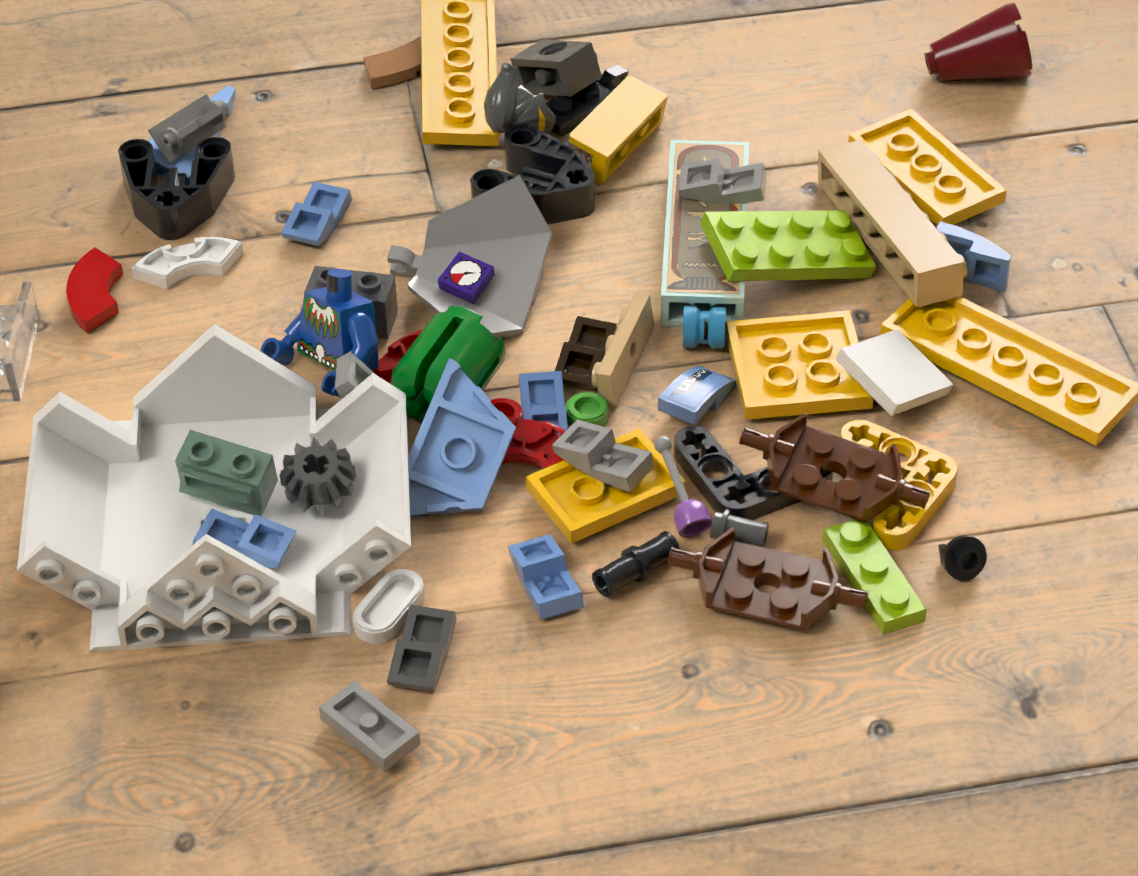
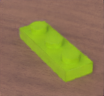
[823,519,926,635]

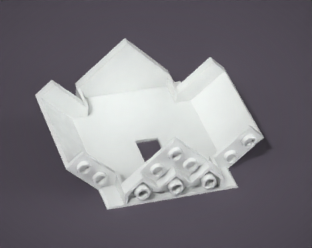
[17,324,411,652]

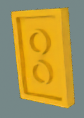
[526,428,686,544]

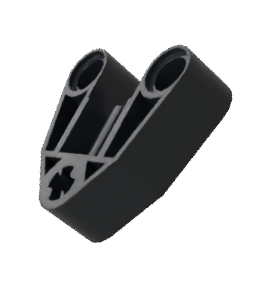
[470,124,595,224]
[118,137,235,240]

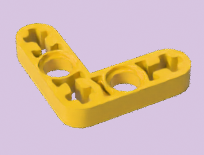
[841,420,957,551]

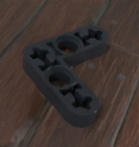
[674,426,833,520]

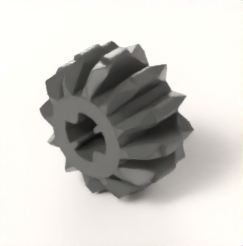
[279,437,356,515]

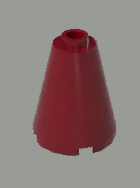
[924,2,1032,81]

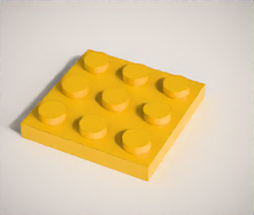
[726,311,873,420]

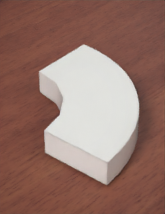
[131,237,244,290]

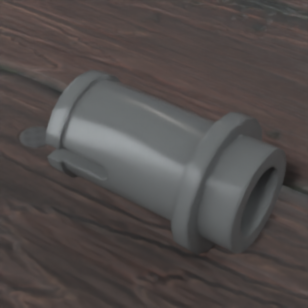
[710,509,769,547]

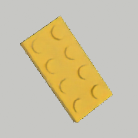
[848,108,1007,226]

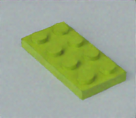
[700,210,876,282]

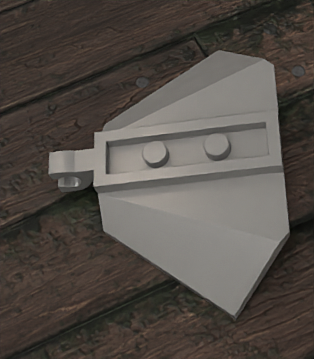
[387,175,552,339]

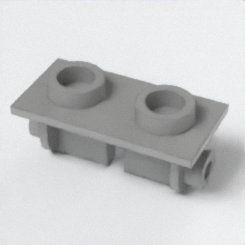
[148,94,229,164]

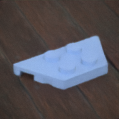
[408,358,516,517]

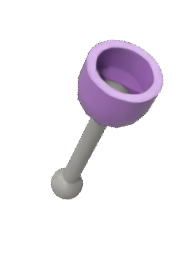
[654,436,712,537]

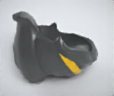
[483,63,556,135]

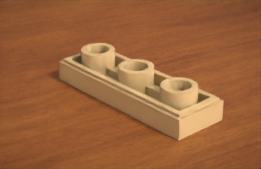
[592,292,655,407]

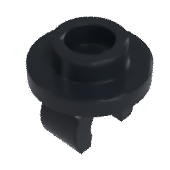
[938,535,987,581]

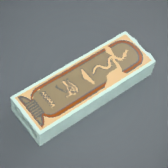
[660,140,749,329]

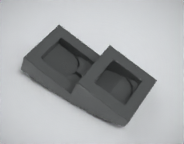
[387,605,457,692]

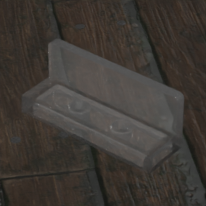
[0,282,39,402]

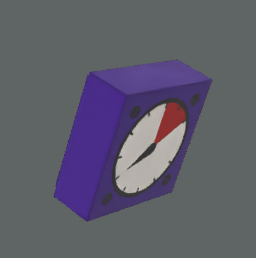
[438,251,495,304]

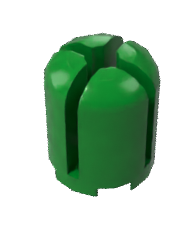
[391,306,506,423]

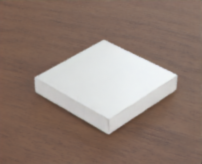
[835,329,954,416]

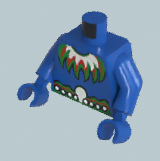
[261,269,379,398]

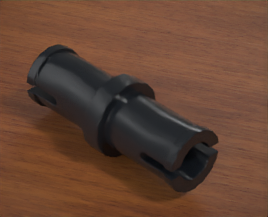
[592,531,680,597]

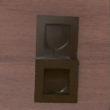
[555,316,618,390]

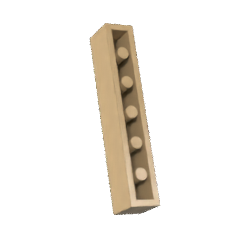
[818,140,967,307]

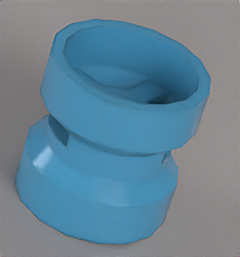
[683,306,726,349]

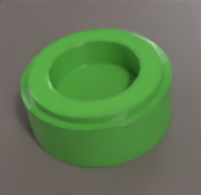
[566,392,609,427]

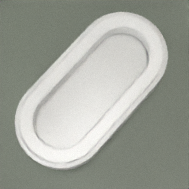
[353,569,424,644]

